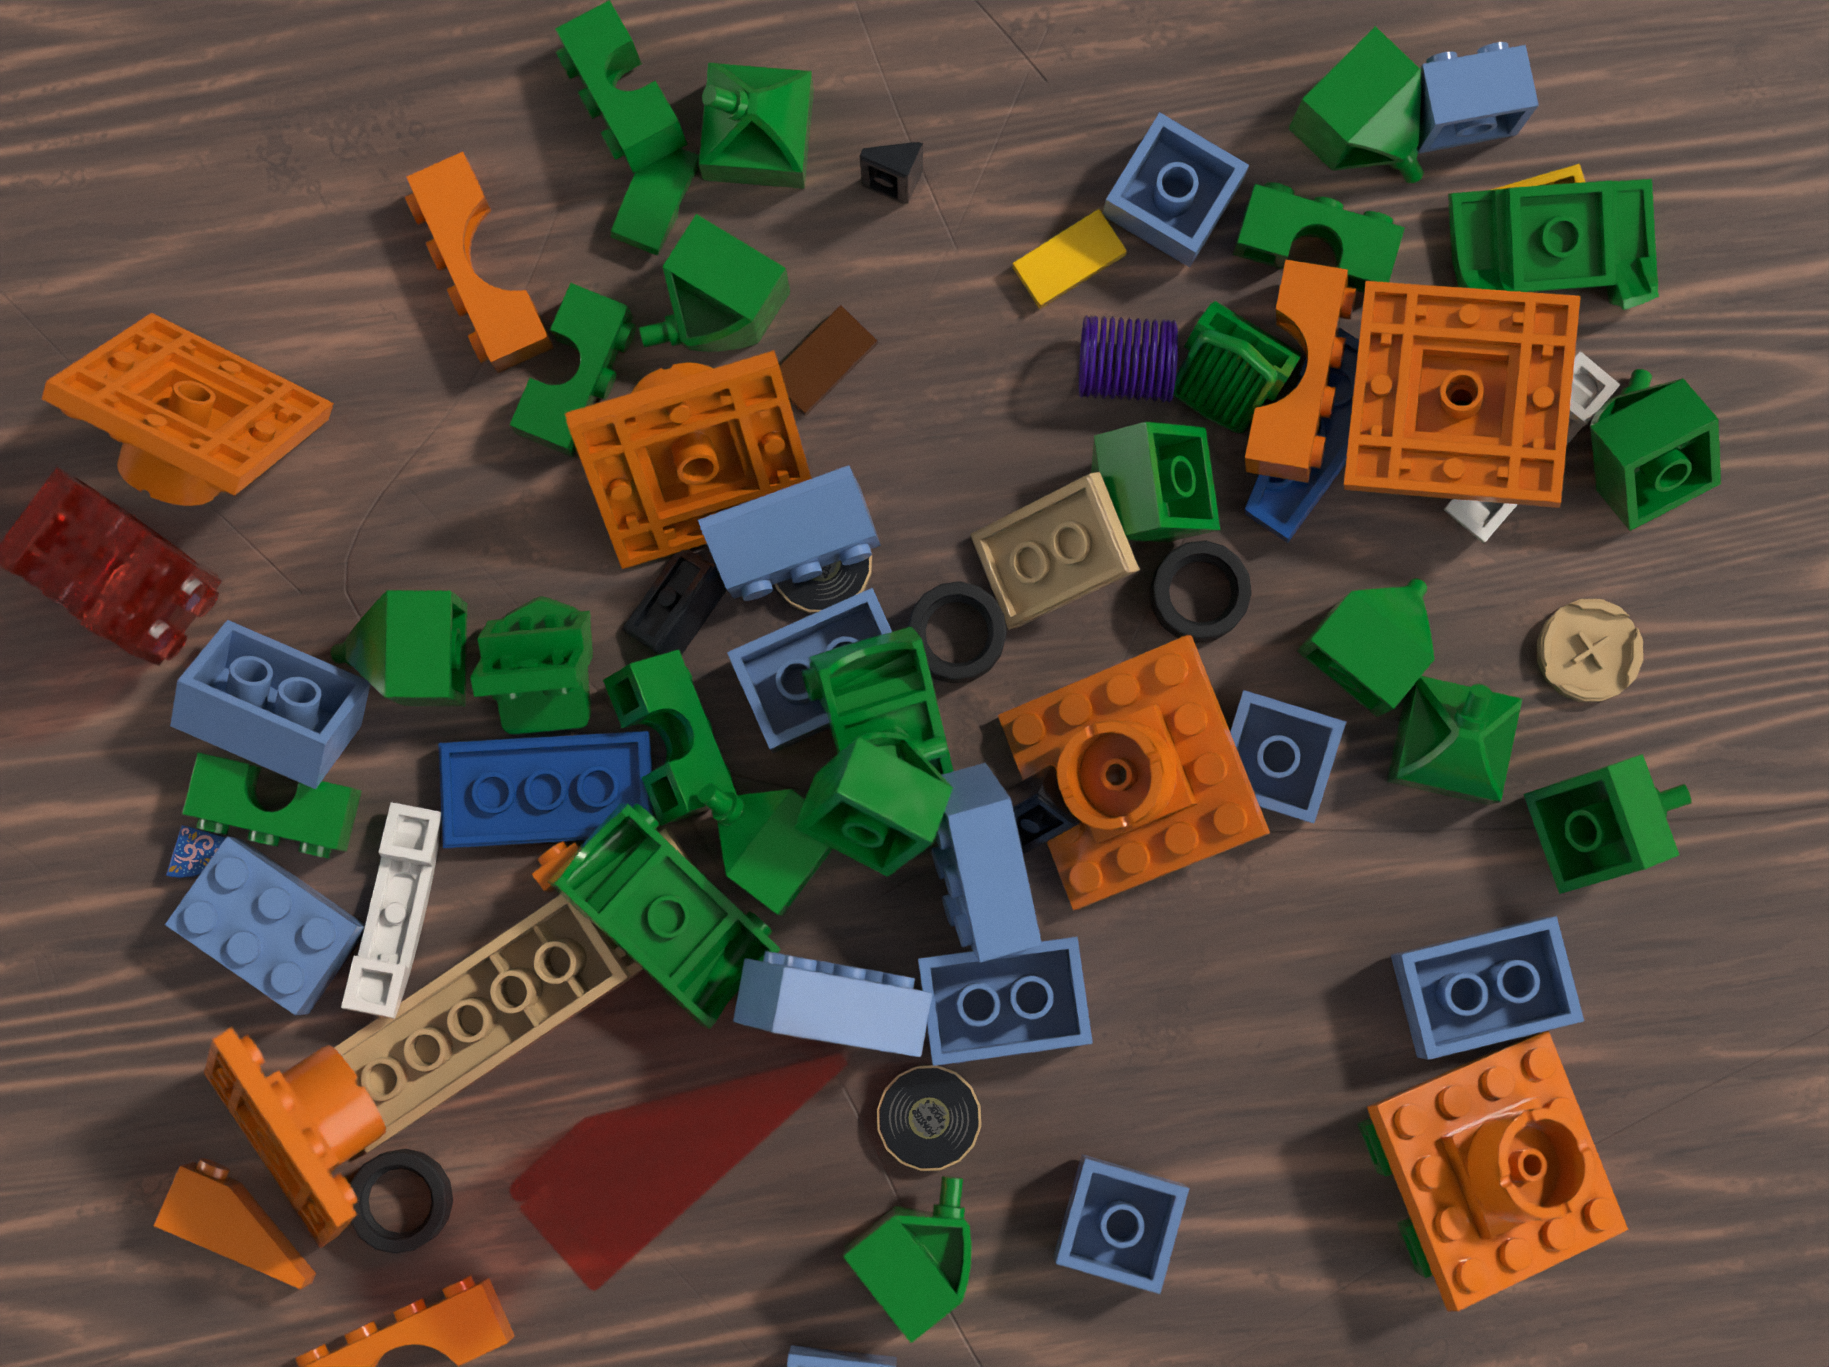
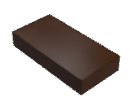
[779,305,878,416]

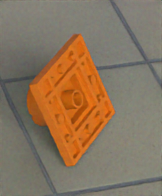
[1344,281,1581,508]
[42,313,334,506]
[565,350,812,569]
[998,635,1270,911]
[204,1027,386,1248]
[1367,1030,1628,1312]

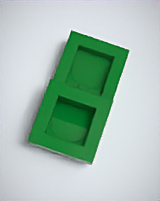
[610,148,700,256]

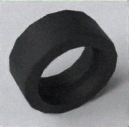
[1149,540,1252,643]
[908,581,1007,684]
[350,1149,453,1254]

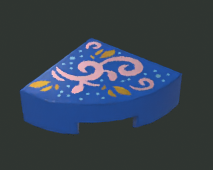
[166,825,226,878]

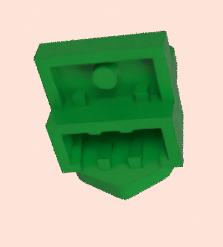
[1173,300,1302,434]
[470,596,593,734]

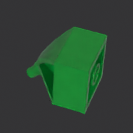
[1289,26,1424,184]
[699,63,814,189]
[639,214,790,352]
[1590,369,1721,531]
[1055,422,1220,542]
[1297,578,1435,717]
[331,590,468,707]
[1387,676,1522,805]
[794,732,953,877]
[1523,754,1692,894]
[699,784,833,916]
[843,1176,972,1343]

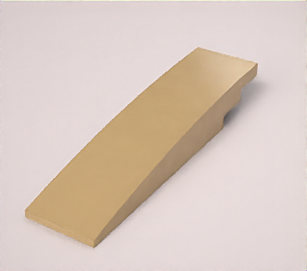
[334,828,695,1153]

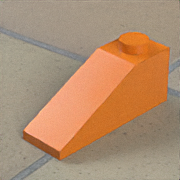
[154,1158,316,1289]

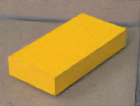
[1012,209,1127,309]

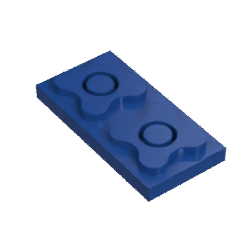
[438,731,654,849]

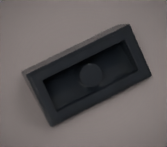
[860,142,923,204]
[622,549,727,656]
[1006,765,1080,854]

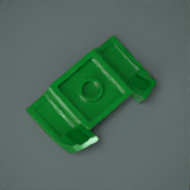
[1448,179,1659,310]

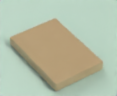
[970,472,1139,630]

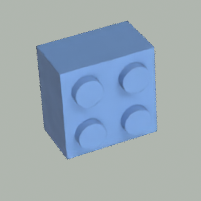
[1417,42,1539,154]
[1102,112,1249,268]
[1230,690,1346,823]
[1053,1154,1189,1294]

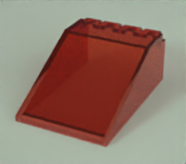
[510,1046,853,1291]

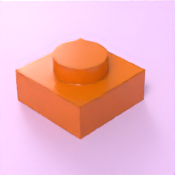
[532,841,581,892]

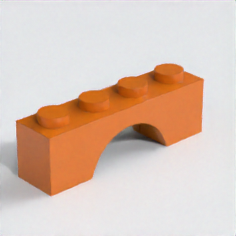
[405,151,554,373]
[1245,260,1356,483]
[295,1275,515,1367]

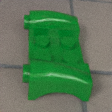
[802,626,954,775]
[548,803,781,1029]

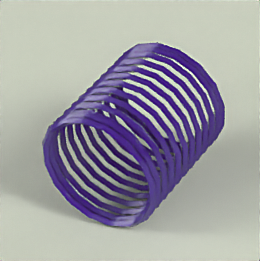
[1079,315,1178,403]

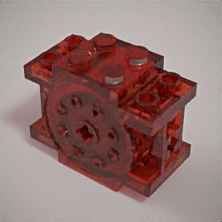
[0,467,222,666]

